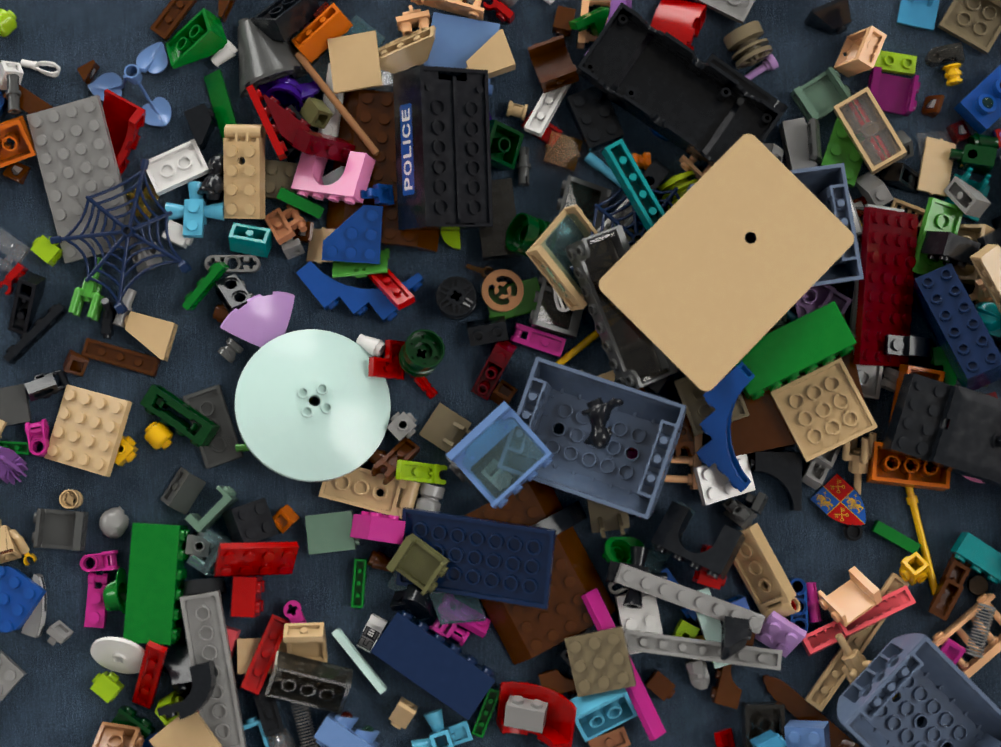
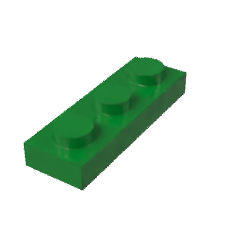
[182,262,229,311]

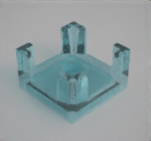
[186,529,233,576]

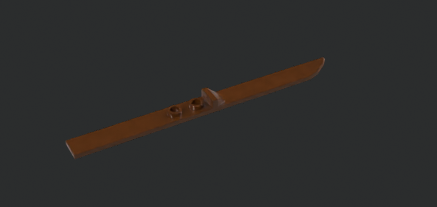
[762,675,860,747]

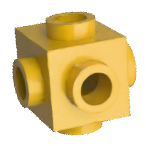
[115,436,138,466]
[899,551,930,586]

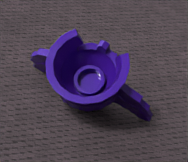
[258,75,320,112]

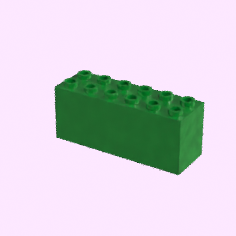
[732,301,857,401]
[123,523,190,645]

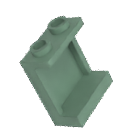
[790,66,851,121]
[185,485,238,533]
[305,511,360,555]

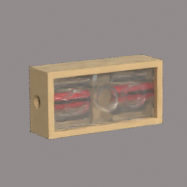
[834,87,907,175]

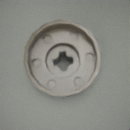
[723,20,773,69]

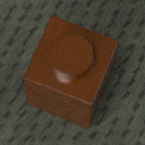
[552,5,576,37]
[644,669,676,701]

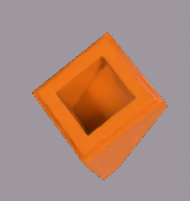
[272,504,300,534]

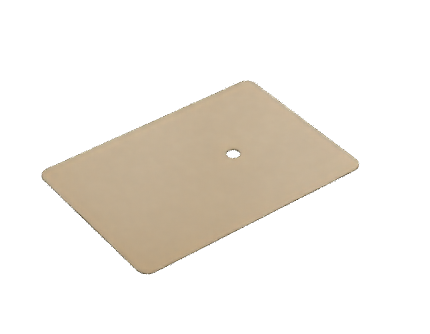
[599,134,854,391]

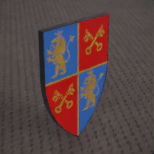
[810,473,866,527]

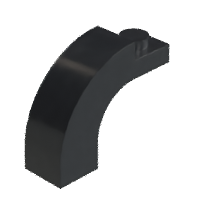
[884,334,933,363]
[157,661,216,719]

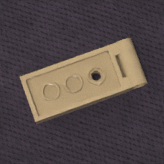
[223,124,266,219]
[319,467,421,519]
[733,523,801,621]

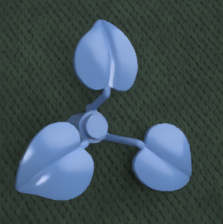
[87,41,172,127]

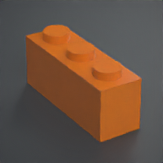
[291,2,353,63]

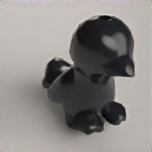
[197,154,224,200]
[581,398,624,449]

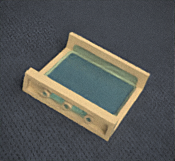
[526,204,615,311]

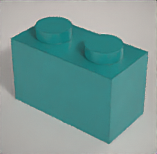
[228,222,272,258]

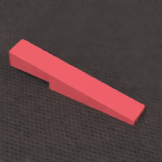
[801,585,916,656]

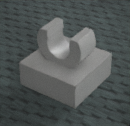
[281,238,305,260]
[46,620,74,646]

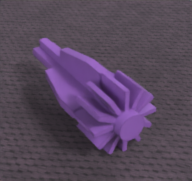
[0,446,28,485]

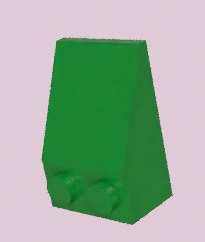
[165,8,227,69]

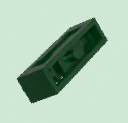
[140,384,220,447]

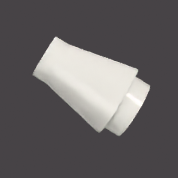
[210,39,238,67]
[356,334,385,357]

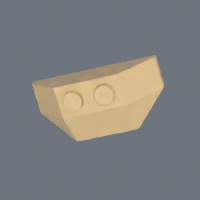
[378,25,436,74]

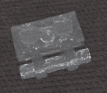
[0,227,31,273]

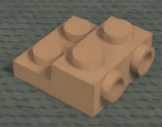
[92,721,144,747]

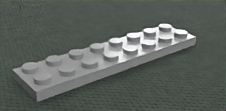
[179,590,247,747]

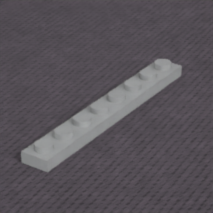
[614,563,766,634]
[624,629,783,671]

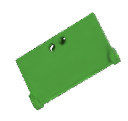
[332,248,390,278]
[488,277,546,319]

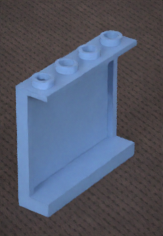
[423,12,500,96]

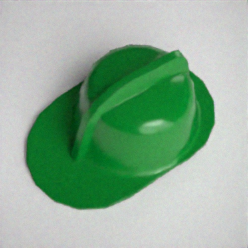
[602,537,645,564]
[103,567,128,614]

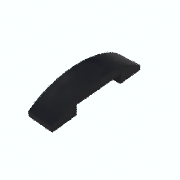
[531,501,587,535]

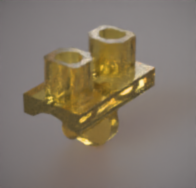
[126,183,159,218]

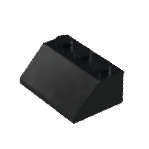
[251,0,322,42]

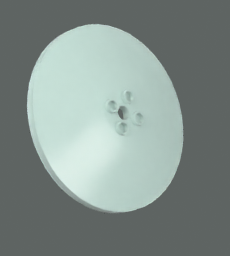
[235,329,391,482]

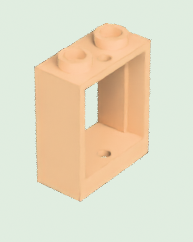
[833,26,887,78]

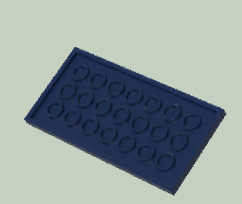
[396,507,556,609]

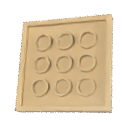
[770,358,878,463]
[44,384,133,477]

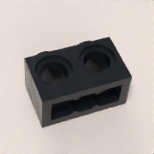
[215,273,253,313]

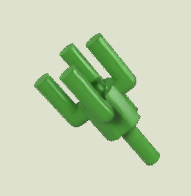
[68,257,105,322]

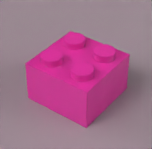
[350,511,406,545]

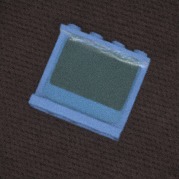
[446,401,554,509]

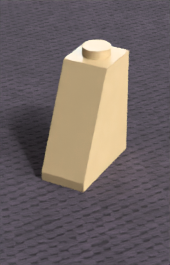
[464,29,516,79]
[124,311,178,362]

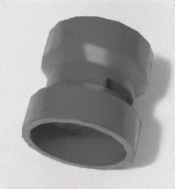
[217,337,244,364]

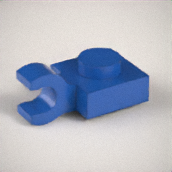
[361,184,394,206]

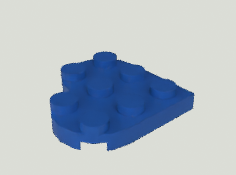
[0,565,47,633]

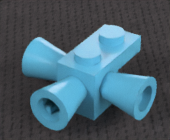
[165,181,225,238]
[411,708,473,747]

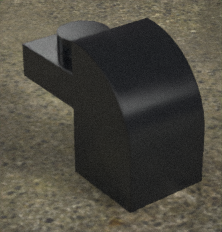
[390,584,439,620]

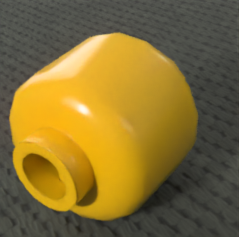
[144,421,173,450]

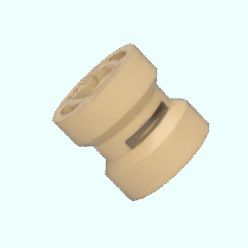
[59,489,83,509]

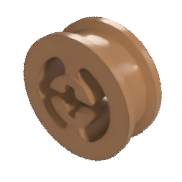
[481,269,524,312]

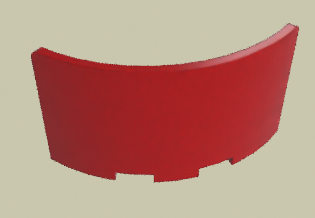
[650,0,707,50]
[103,89,146,176]
[496,682,576,747]

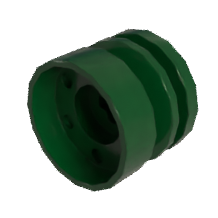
[505,212,556,257]
[398,329,445,378]

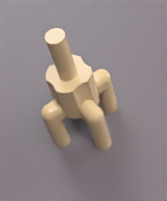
[842,432,877,495]
[835,633,872,685]

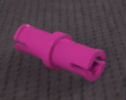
[806,582,822,623]

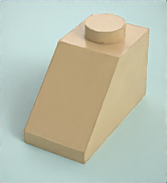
[389,697,418,730]

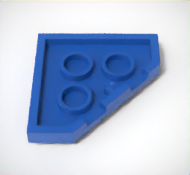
[322,205,383,264]

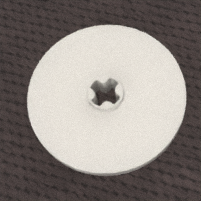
[90,637,145,674]

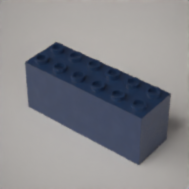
[914,263,1001,390]
[370,610,495,720]

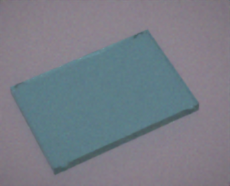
[430,592,486,625]

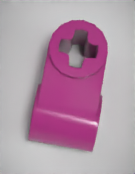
[25,419,50,457]
[80,550,120,572]

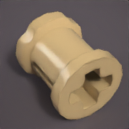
[506,100,528,121]

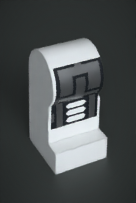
[356,613,388,653]

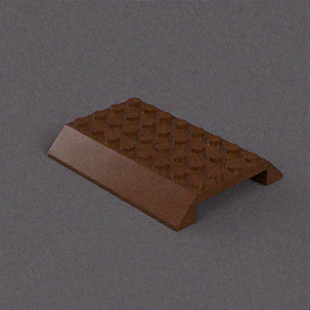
[326,89,440,253]
[464,480,617,665]

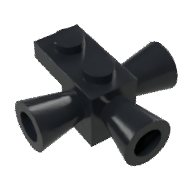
[607,546,667,609]

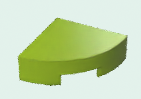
[441,230,461,250]

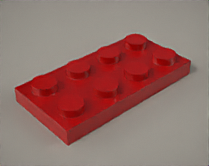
[214,541,299,576]

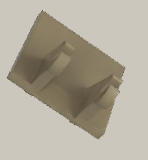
[419,403,472,453]
[587,499,630,538]

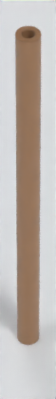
[295,51,380,157]

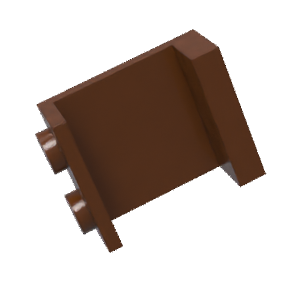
[527,35,579,93]

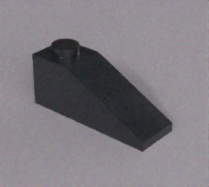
[8,272,47,334]

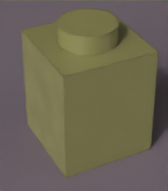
[299,97,333,129]

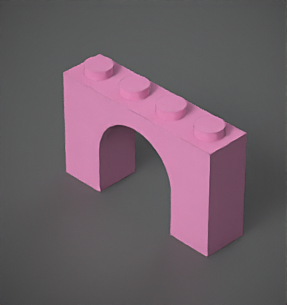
[291,151,376,205]

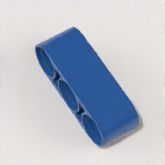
[787,577,808,631]

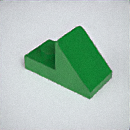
[569,7,610,36]

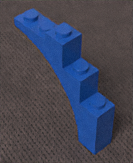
[296,261,424,322]
[696,361,755,492]

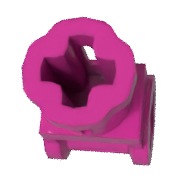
[283,600,307,623]
[429,613,470,647]

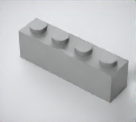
[779,118,817,170]

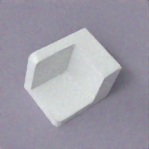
[0,60,24,91]

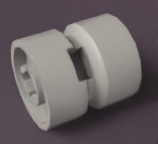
[415,482,445,512]

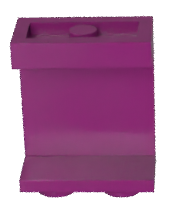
[867,66,921,117]

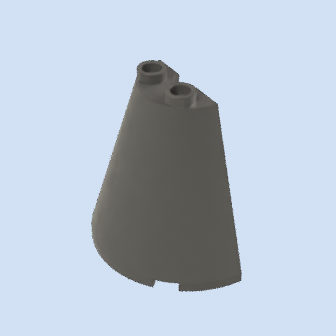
[237,18,309,98]

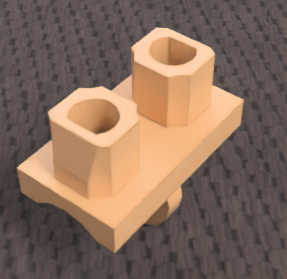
[396,5,431,36]

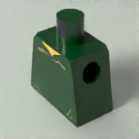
[949,144,998,175]

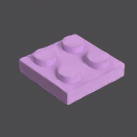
[755,611,807,658]

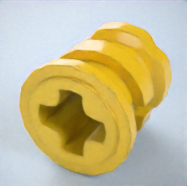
[942,63,963,86]

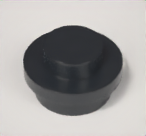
[843,525,863,541]

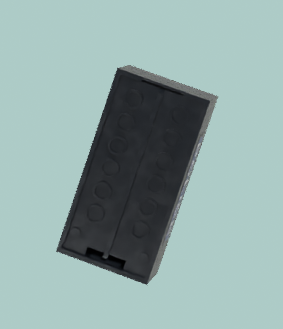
[393,65,493,230]

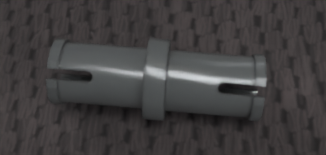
[6,74,22,114]
[516,146,531,187]

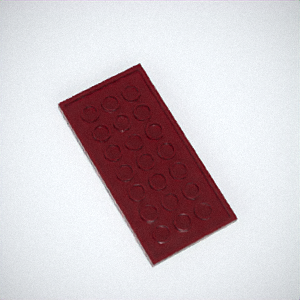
[853,207,918,367]

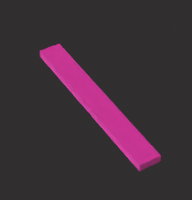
[581,588,666,741]

